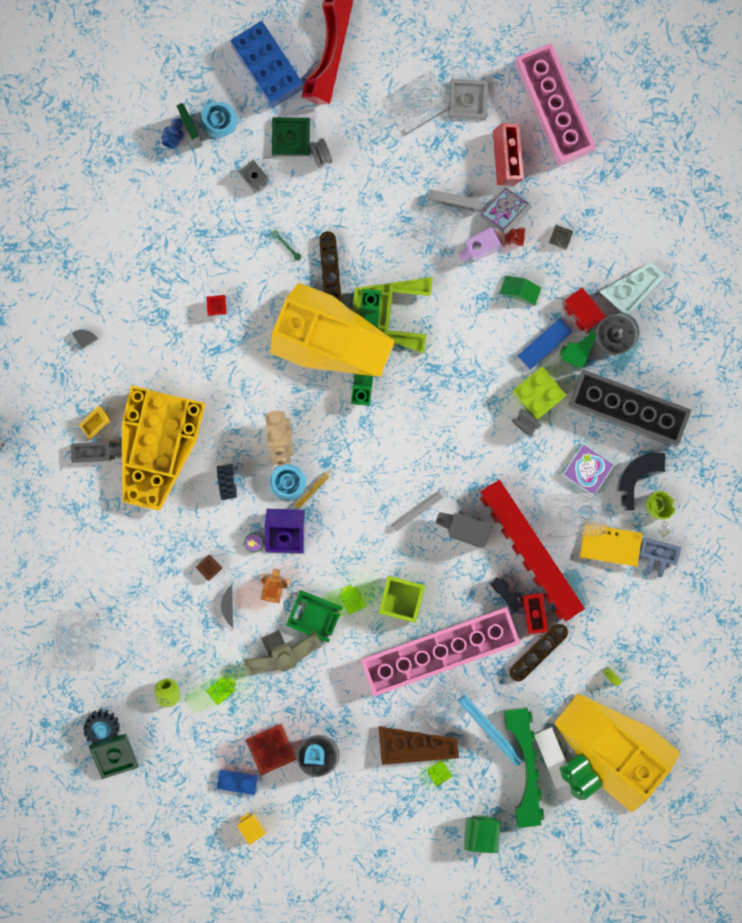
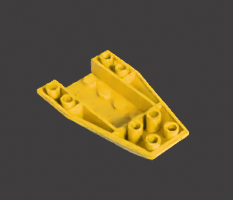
[270,282,395,377]
[122,385,206,511]
[554,693,681,813]

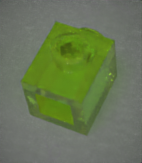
[206,675,237,705]

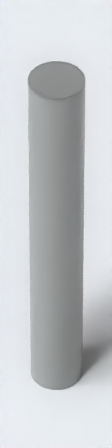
[392,492,443,531]

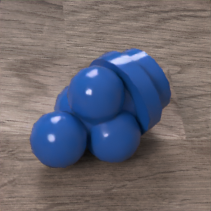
[161,118,184,149]

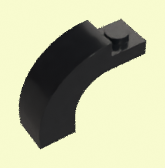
[616,453,665,511]

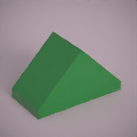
[499,275,541,306]

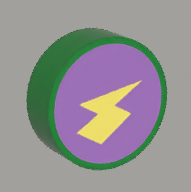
[244,533,264,553]

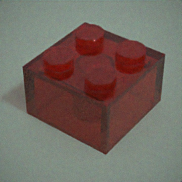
[245,722,297,776]

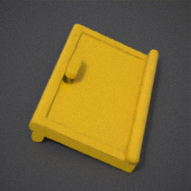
[579,524,643,567]

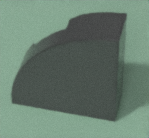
[72,330,98,350]

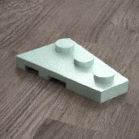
[598,263,666,314]

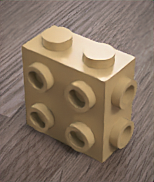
[265,411,294,466]

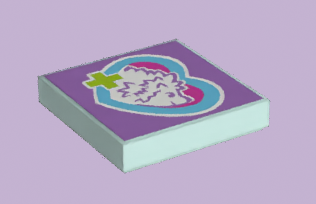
[562,443,615,497]

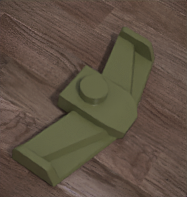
[243,630,322,675]

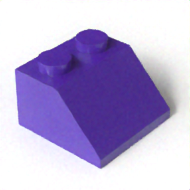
[265,508,305,554]

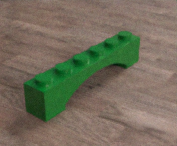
[503,707,544,828]

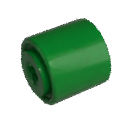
[464,815,501,853]

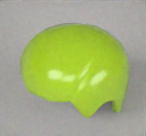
[646,491,676,520]

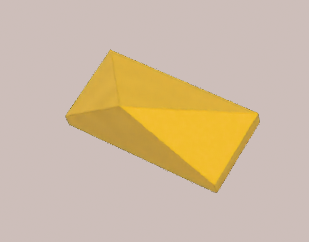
[79,406,110,440]

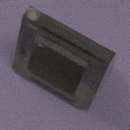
[261,630,285,656]

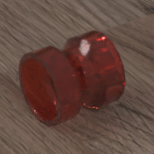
[504,227,525,247]

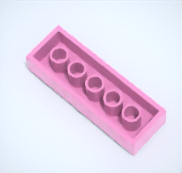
[515,43,596,167]

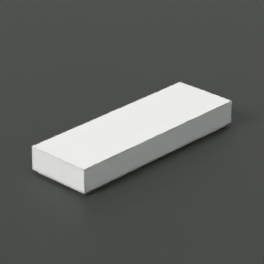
[534,727,569,789]

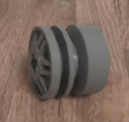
[596,312,640,355]
[296,735,340,777]

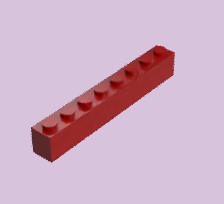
[479,479,585,622]

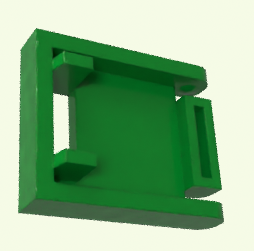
[286,590,343,643]

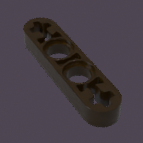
[319,231,341,301]
[509,623,568,682]

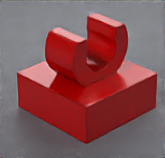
[206,295,227,316]

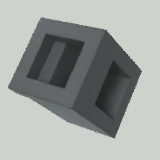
[239,159,269,193]

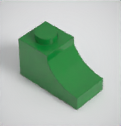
[558,331,596,371]

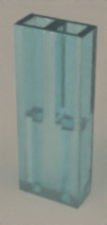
[613,341,642,372]

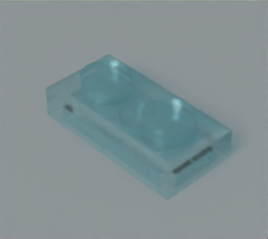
[562,568,590,606]

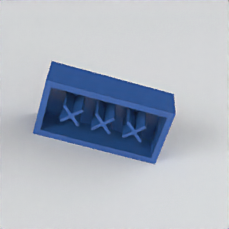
[230,20,304,109]

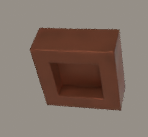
[195,554,223,581]

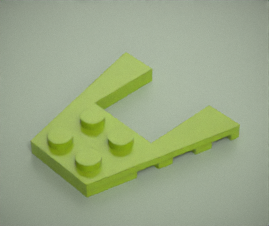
[352,277,433,353]

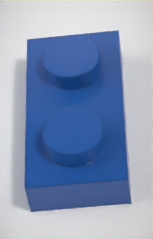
[216,769,258,795]

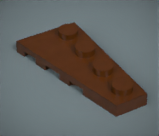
[378,726,459,765]

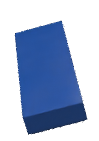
[517,318,573,370]

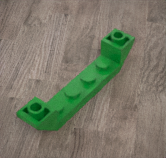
[351,289,382,406]

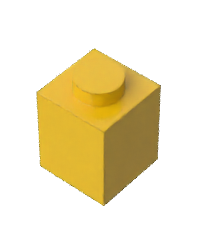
[237,813,267,845]

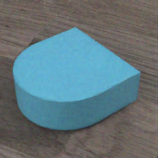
[304,744,325,765]

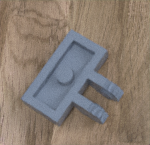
[639,537,681,578]

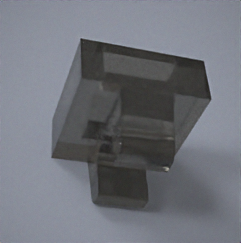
[549,225,573,250]

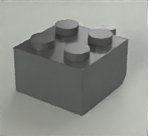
[436,511,492,548]

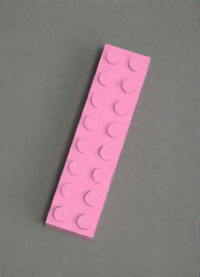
[361,607,520,697]

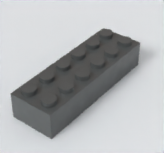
[567,369,691,447]

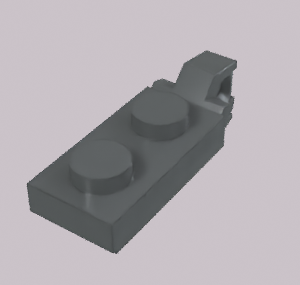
[71,441,122,463]

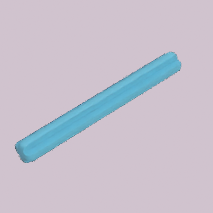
[458,694,523,766]

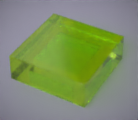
[426,760,453,787]

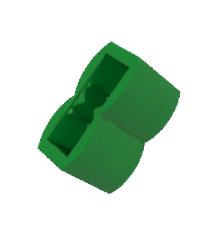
[559,754,602,800]

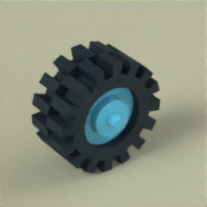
[215,464,239,500]
[83,709,120,744]

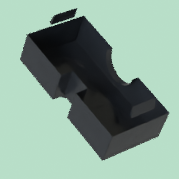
[486,577,523,615]

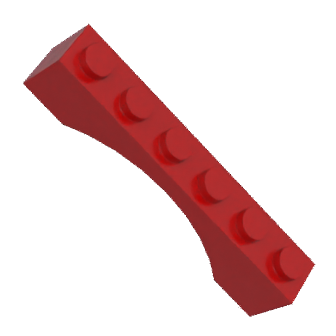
[301,0,353,105]

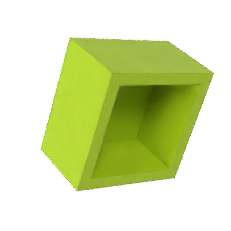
[511,366,567,420]
[378,576,426,623]

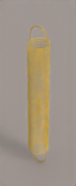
[294,470,331,509]

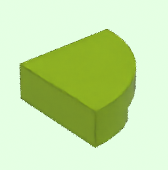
[602,666,622,686]

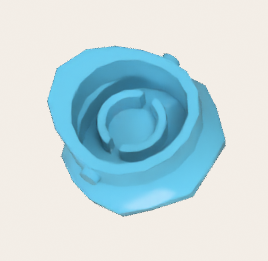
[201,102,238,139]
[270,464,306,501]

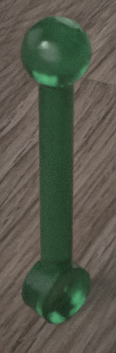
[272,230,301,261]

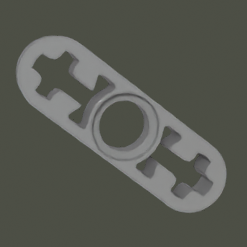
[427,190,483,212]

